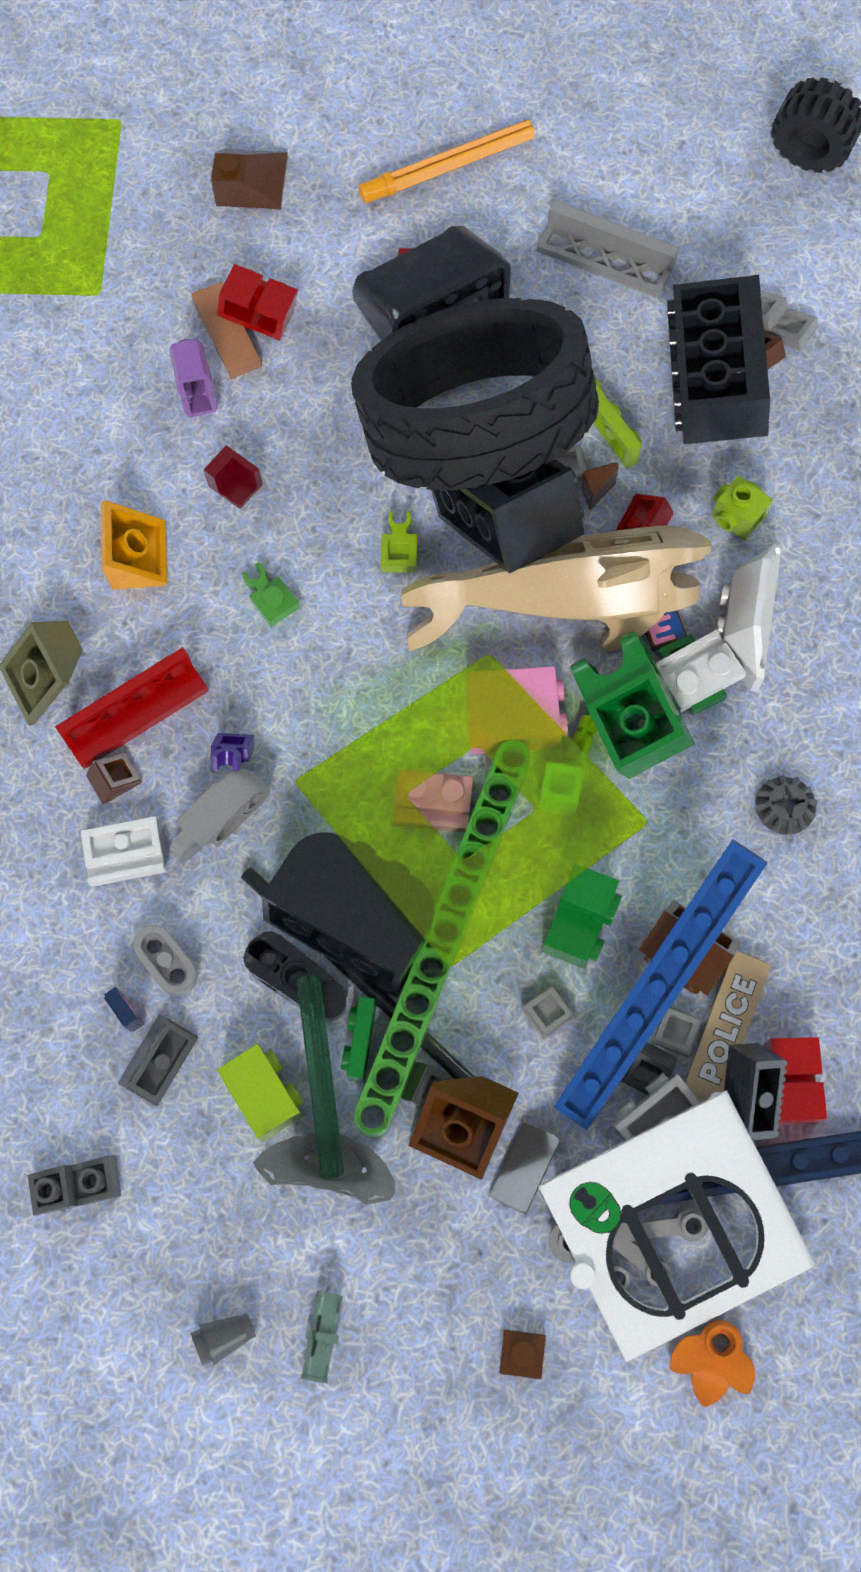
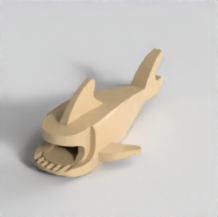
[401,526,712,652]

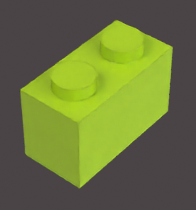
[216,1043,304,1142]

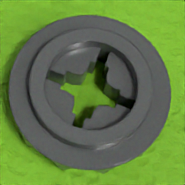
[755,775,818,835]

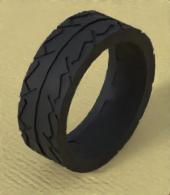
[351,298,599,490]

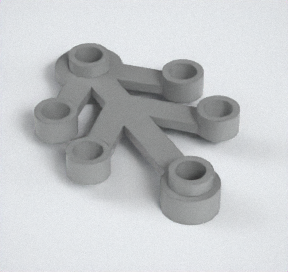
[549,1205,708,1290]

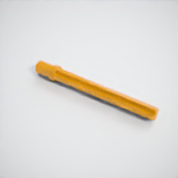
[358,119,535,204]

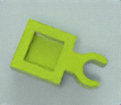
[381,511,418,573]

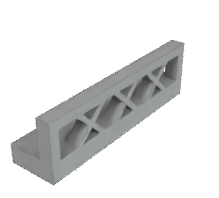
[537,200,679,298]

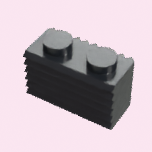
[724,1043,788,1140]

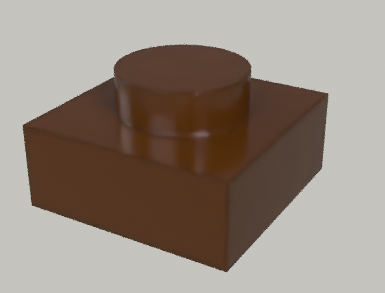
[499,1329,546,1380]

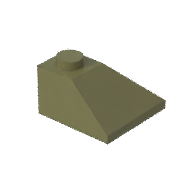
[0,621,83,725]

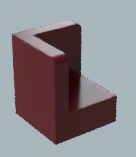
[203,445,263,508]

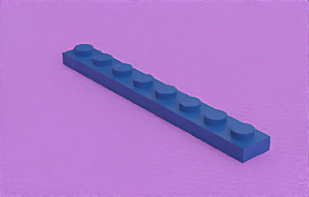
[554,839,768,1131]

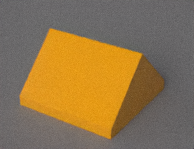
[101,500,167,590]

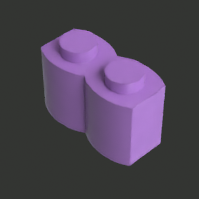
[169,339,218,418]

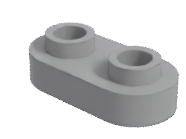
[133,925,198,996]

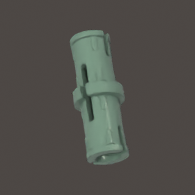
[300,1291,343,1383]

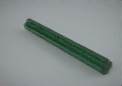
[297,975,344,1179]

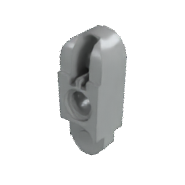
[169,769,270,862]

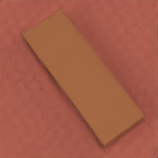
[191,282,262,379]

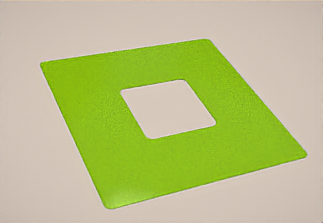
[0,117,122,296]
[296,655,647,966]

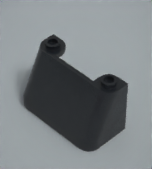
[352,226,511,340]

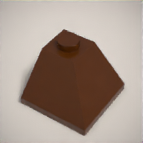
[211,149,288,210]
[408,1076,519,1180]

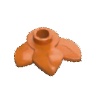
[669,1320,755,1407]

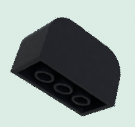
[261,832,435,998]

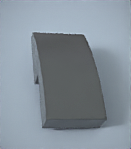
[27,1156,121,1216]

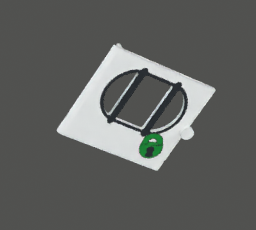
[538,1090,815,1362]

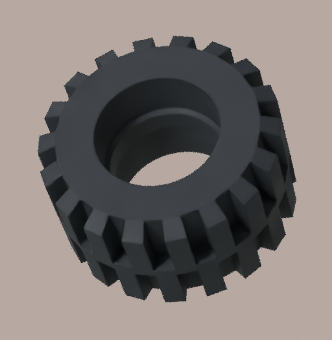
[771,77,861,173]

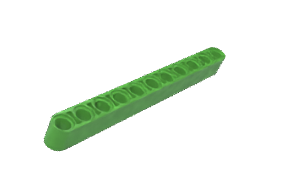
[354,740,531,1139]

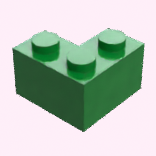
[542,864,623,969]

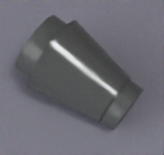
[190,1313,256,1366]

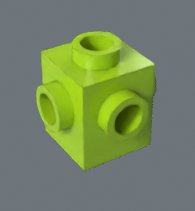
[711,475,774,541]

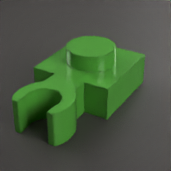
[242,563,300,627]

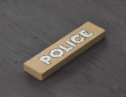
[684,951,771,1103]

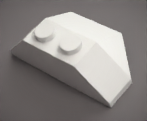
[715,544,782,692]

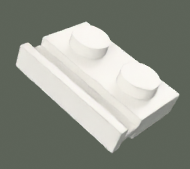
[656,629,746,713]
[81,816,166,887]

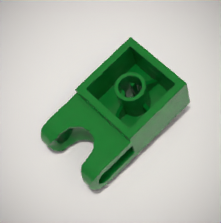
[570,630,695,779]

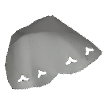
[253,1133,395,1205]

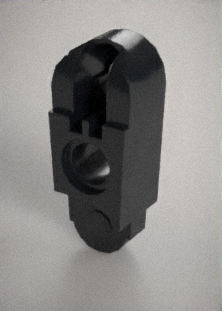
[243,931,347,1022]

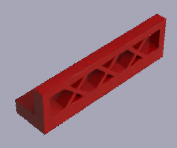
[55,647,209,770]

